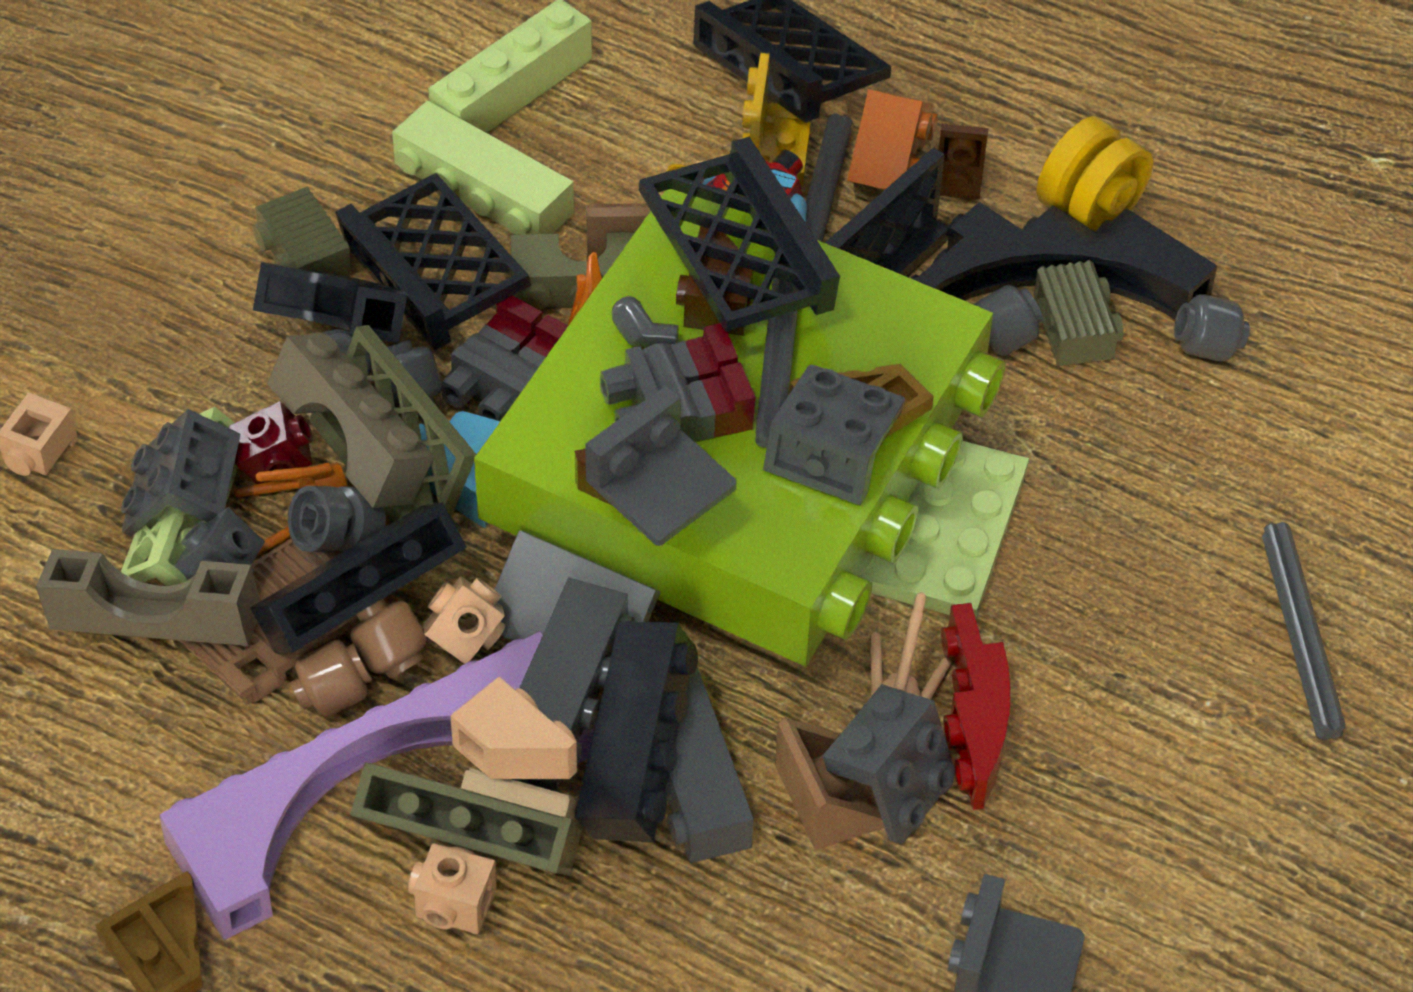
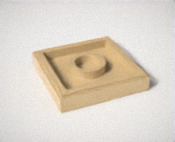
[461,768,579,821]

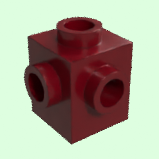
[229,401,313,484]

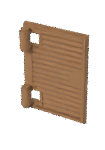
[179,538,392,704]

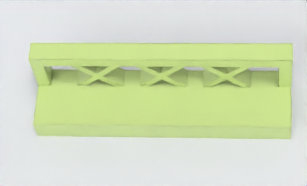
[121,407,238,586]

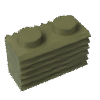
[252,186,351,276]
[1034,260,1123,366]

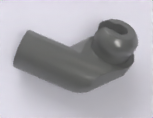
[611,296,679,347]

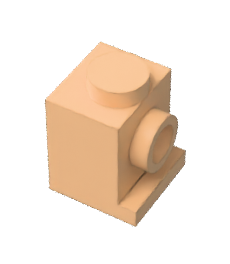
[0,392,78,476]

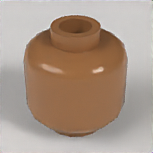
[349,599,428,678]
[290,639,373,717]

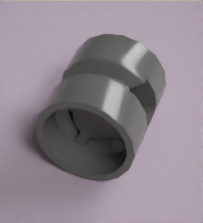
[288,485,386,552]

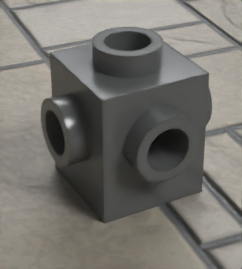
[174,507,265,580]

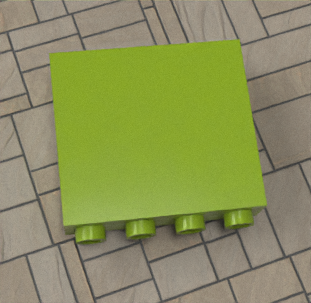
[474,189,1006,667]

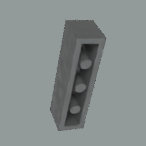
[513,577,635,792]
[665,667,754,863]

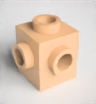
[423,576,506,664]
[408,843,497,935]

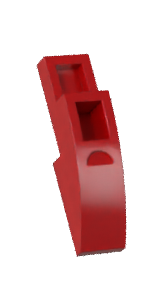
[941,603,1011,810]

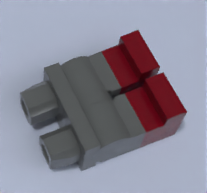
[442,296,568,421]
[600,323,756,442]

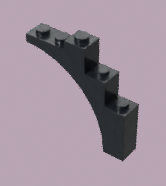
[911,202,1218,319]

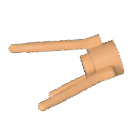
[870,592,951,700]

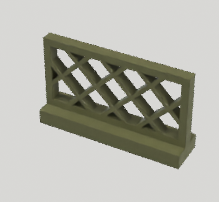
[309,325,477,531]

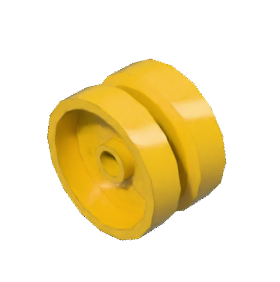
[1036,116,1154,232]

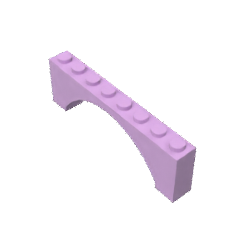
[159,631,596,941]

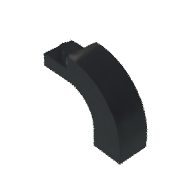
[253,262,407,343]

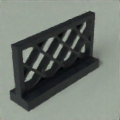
[693,0,891,123]
[638,137,840,332]
[825,147,949,277]
[335,173,531,350]

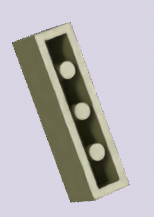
[350,762,583,876]

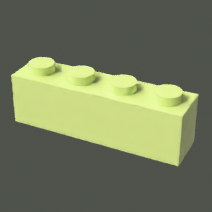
[428,0,592,133]
[392,100,574,235]

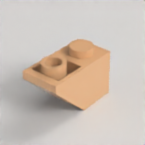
[450,677,577,779]

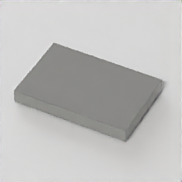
[495,530,660,641]

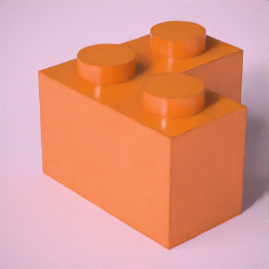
[847,89,938,189]

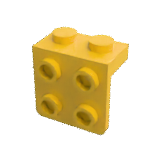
[742,53,812,186]

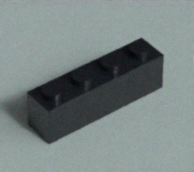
[250,502,467,653]
[574,621,698,842]

